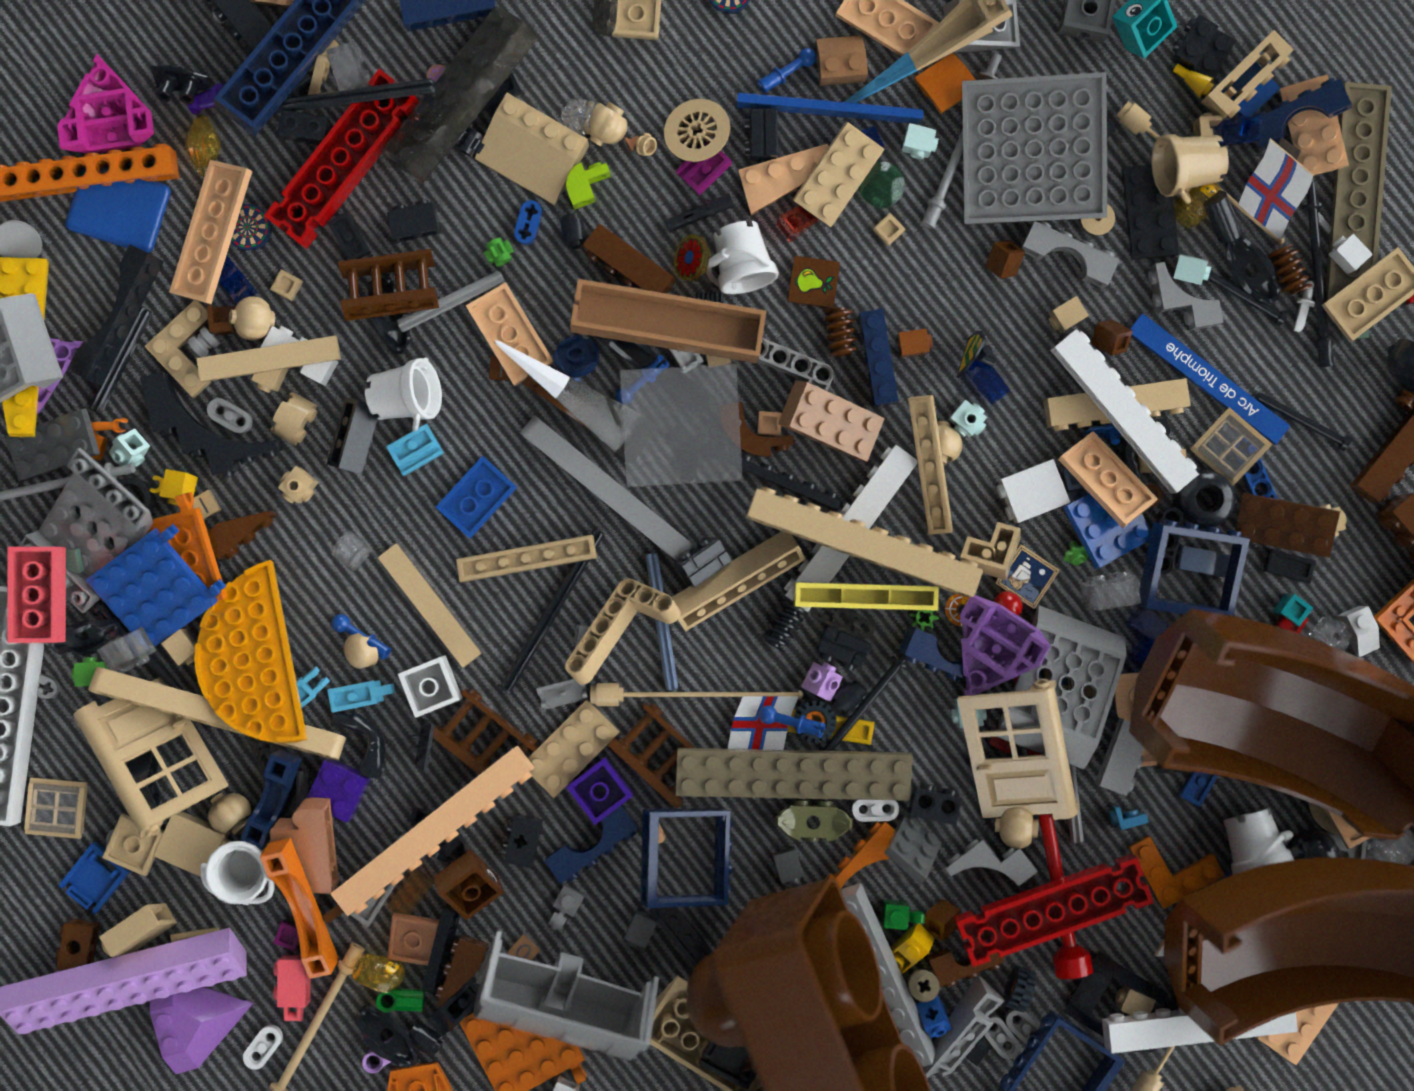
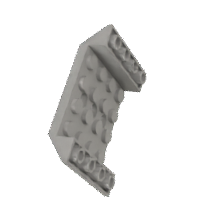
[0,293,63,403]
[19,448,153,613]
[995,605,1126,770]

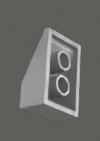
[943,0,1020,52]

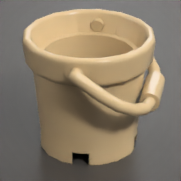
[1151,134,1229,204]

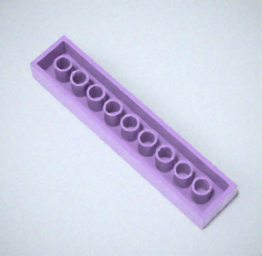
[0,928,247,1034]

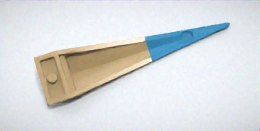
[844,0,1013,103]

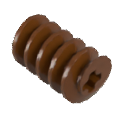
[1267,244,1312,296]
[824,307,858,357]

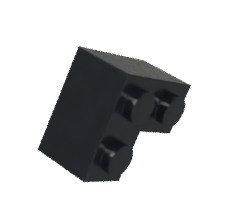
[122,750,162,810]

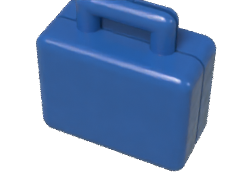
[65,165,171,253]

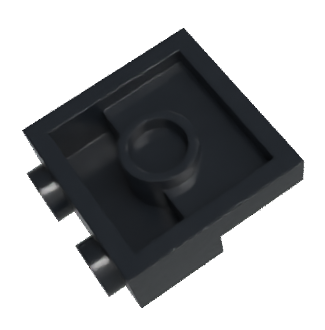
[1171,15,1237,80]

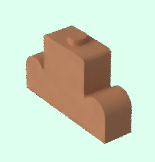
[269,798,339,894]

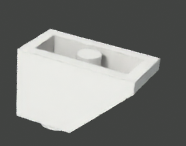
[1337,606,1380,658]

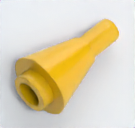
[1173,64,1215,98]

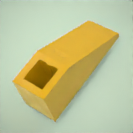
[890,923,935,974]

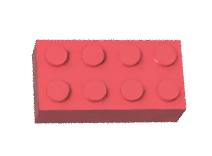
[7,547,66,643]

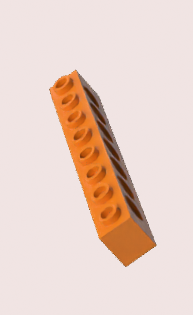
[0,144,180,202]

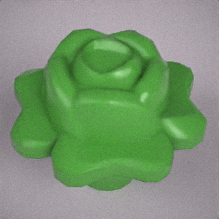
[1063,541,1089,566]

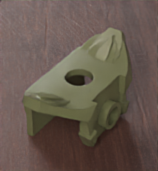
[775,799,852,842]

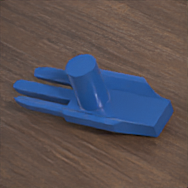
[1083,423,1123,445]

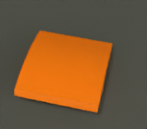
[914,52,976,114]

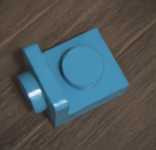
[1109,804,1149,830]

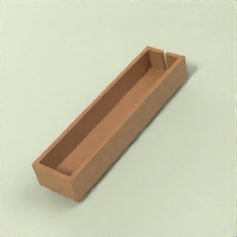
[570,279,766,363]

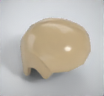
[344,633,378,669]

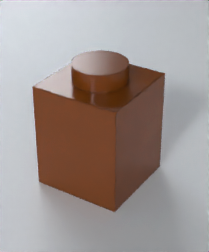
[896,328,933,358]

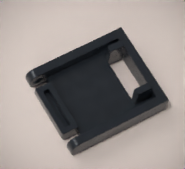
[698,1041,757,1090]

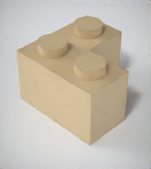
[960,522,1020,580]

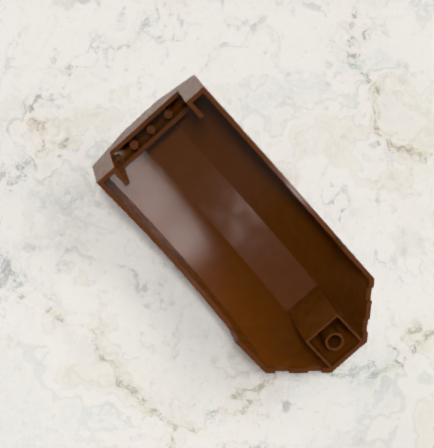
[1129,609,1414,840]
[1164,857,1414,1046]

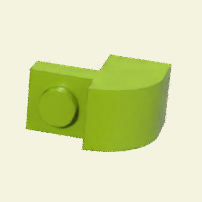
[566,162,611,210]

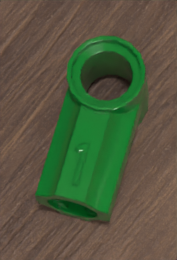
[376,986,425,1013]

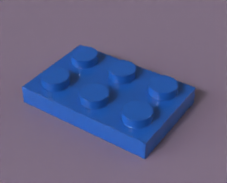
[436,456,518,539]

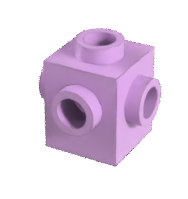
[801,662,843,702]

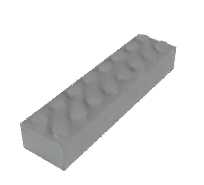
[840,883,936,1067]

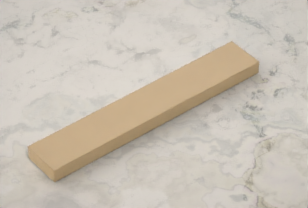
[196,335,341,382]
[908,395,953,534]
[456,535,597,583]
[378,543,482,668]

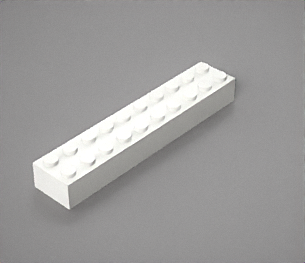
[0,586,45,826]

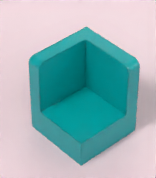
[1272,593,1313,627]

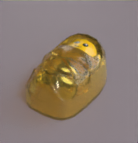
[1174,182,1221,229]
[351,954,405,993]

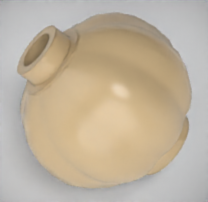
[585,101,627,146]
[229,296,275,340]
[937,421,962,466]
[208,793,251,836]
[995,808,1039,849]

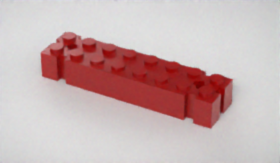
[264,68,420,249]
[953,853,1154,967]

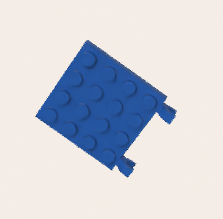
[85,524,226,651]

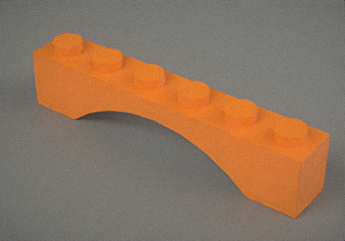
[826,821,895,889]
[260,838,339,979]

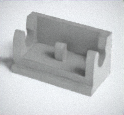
[537,679,589,710]

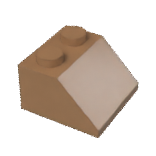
[816,35,868,86]

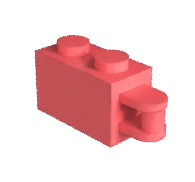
[273,955,311,1021]

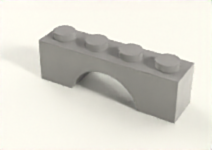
[1020,221,1119,289]

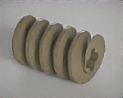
[908,969,939,1002]

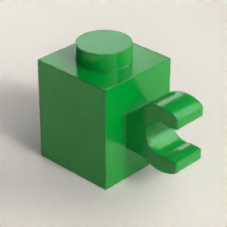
[881,899,925,930]

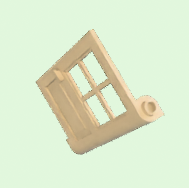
[73,677,229,838]
[958,679,1079,820]

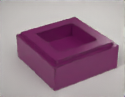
[273,920,299,951]

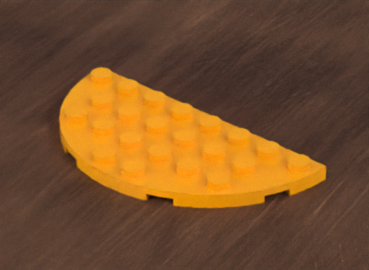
[194,560,308,743]

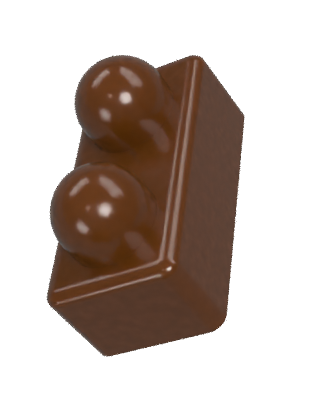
[686,877,931,1091]

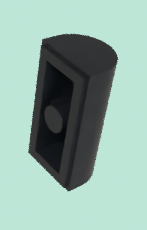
[1203,190,1242,243]

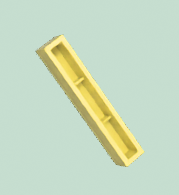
[793,582,939,610]

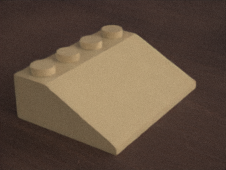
[475,93,589,206]

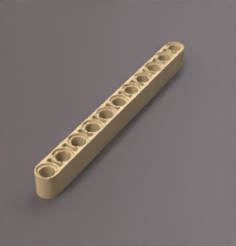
[88,667,346,760]

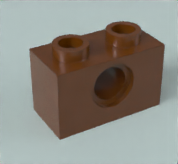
[55,918,100,970]

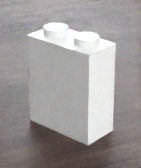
[996,459,1071,524]

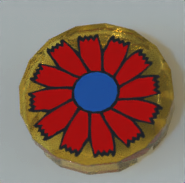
[674,234,711,282]

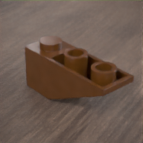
[207,511,277,560]
[435,935,489,1007]

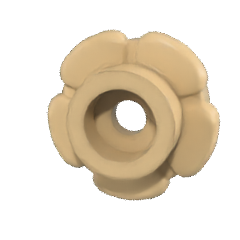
[636,133,657,156]

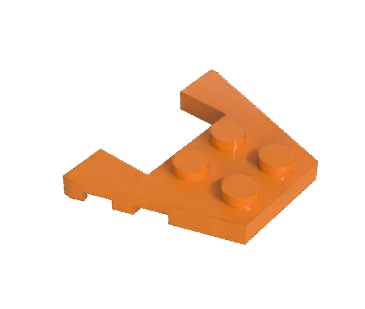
[387,1061,453,1091]

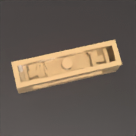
[1201,30,1294,120]

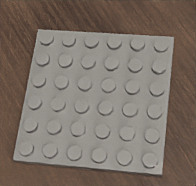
[962,72,1107,224]

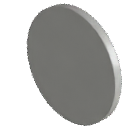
[0,220,42,258]

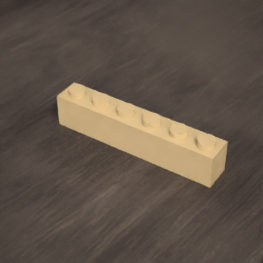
[1043,378,1191,431]
[671,531,806,631]

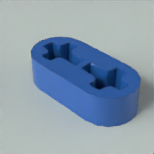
[514,200,542,245]

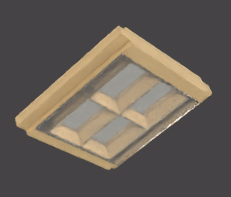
[1190,407,1273,486]
[24,777,88,839]

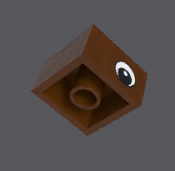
[433,849,504,921]

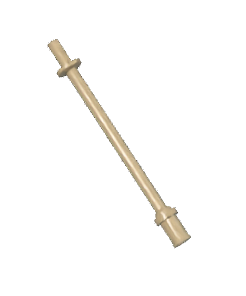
[269,942,364,1091]

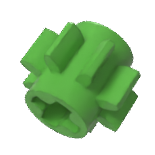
[484,237,514,267]
[909,610,939,631]

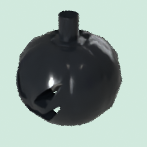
[1288,829,1341,860]

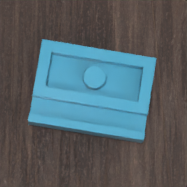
[386,423,444,476]

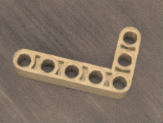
[565,578,681,685]

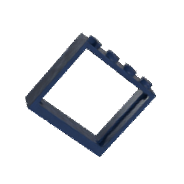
[1136,519,1250,616]
[640,808,733,908]
[999,1010,1126,1091]

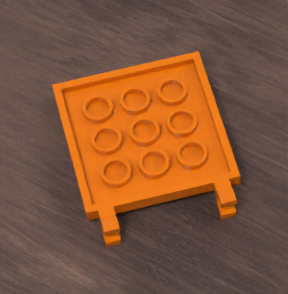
[146,492,227,600]
[460,1012,587,1091]

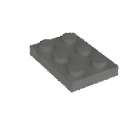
[884,812,942,885]

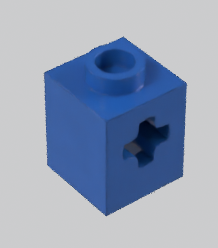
[916,995,953,1038]

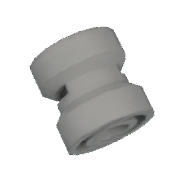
[187,326,221,357]

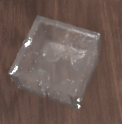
[1080,571,1141,611]

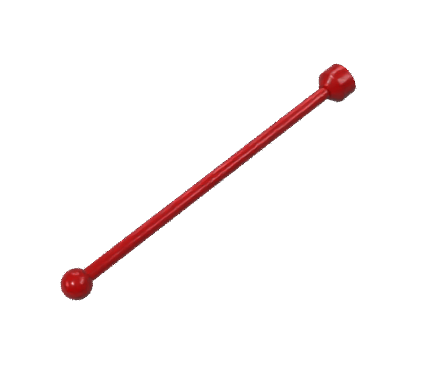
[993,591,1093,979]

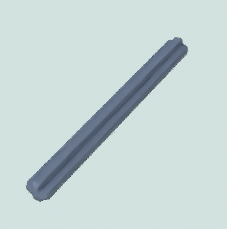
[645,553,678,691]

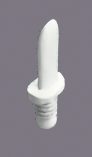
[1294,281,1315,332]

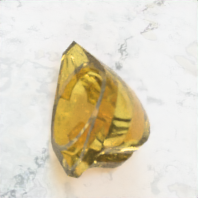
[185,116,220,176]

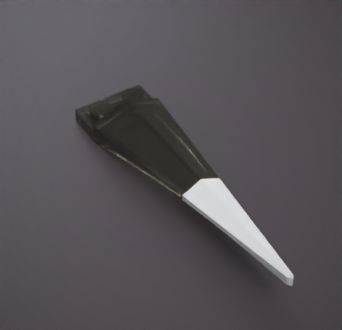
[494,340,658,464]

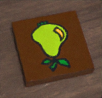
[788,255,840,308]

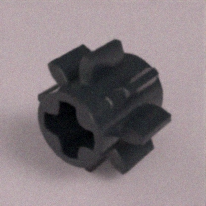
[455,127,485,157]

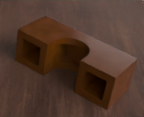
[927,932,1005,988]

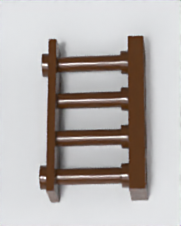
[338,249,439,321]
[433,689,539,775]
[608,702,696,809]

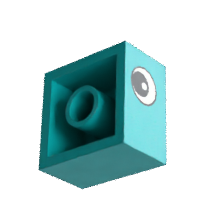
[1112,0,1178,59]

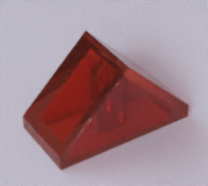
[776,205,819,243]

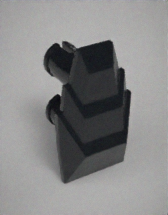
[150,65,210,105]

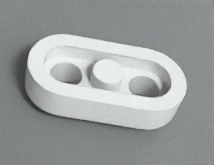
[851,799,899,822]
[243,1025,283,1069]

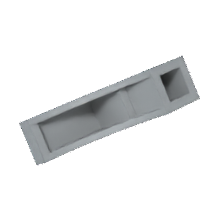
[1148,262,1224,331]
[946,839,1038,886]

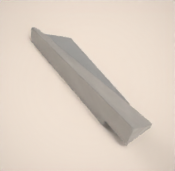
[922,976,1005,1079]

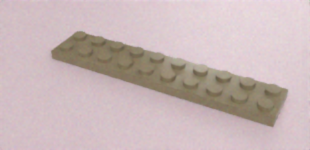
[1325,82,1392,301]
[676,748,913,800]

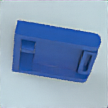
[58,841,131,915]

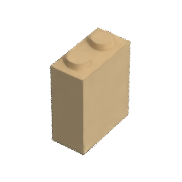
[154,811,230,877]
[99,903,177,957]

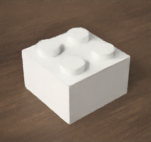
[398,655,463,718]

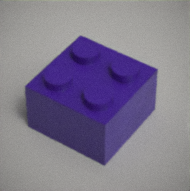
[567,756,634,825]
[307,759,372,823]

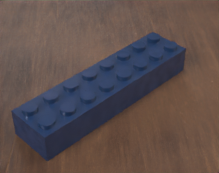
[214,0,366,137]

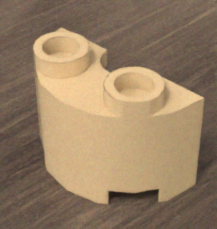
[270,392,318,446]

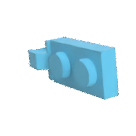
[327,680,395,712]

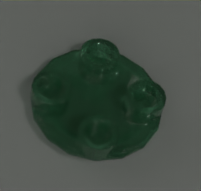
[858,162,905,209]

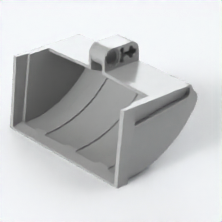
[474,931,659,1061]

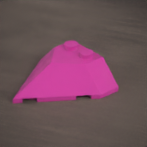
[57,54,154,154]

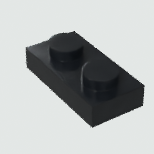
[327,211,372,259]

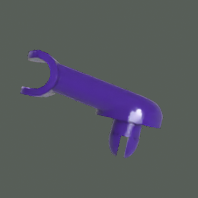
[187,83,225,115]

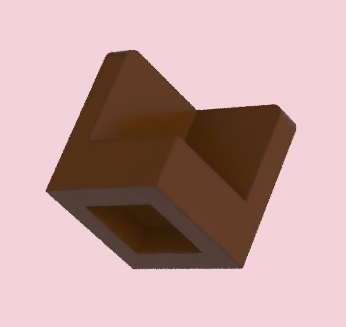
[986,240,1025,279]
[207,305,237,336]
[1091,319,1133,356]
[924,899,961,941]

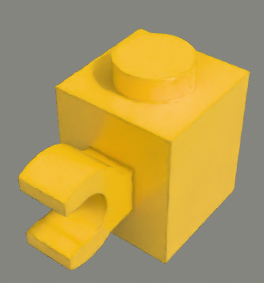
[149,469,198,506]

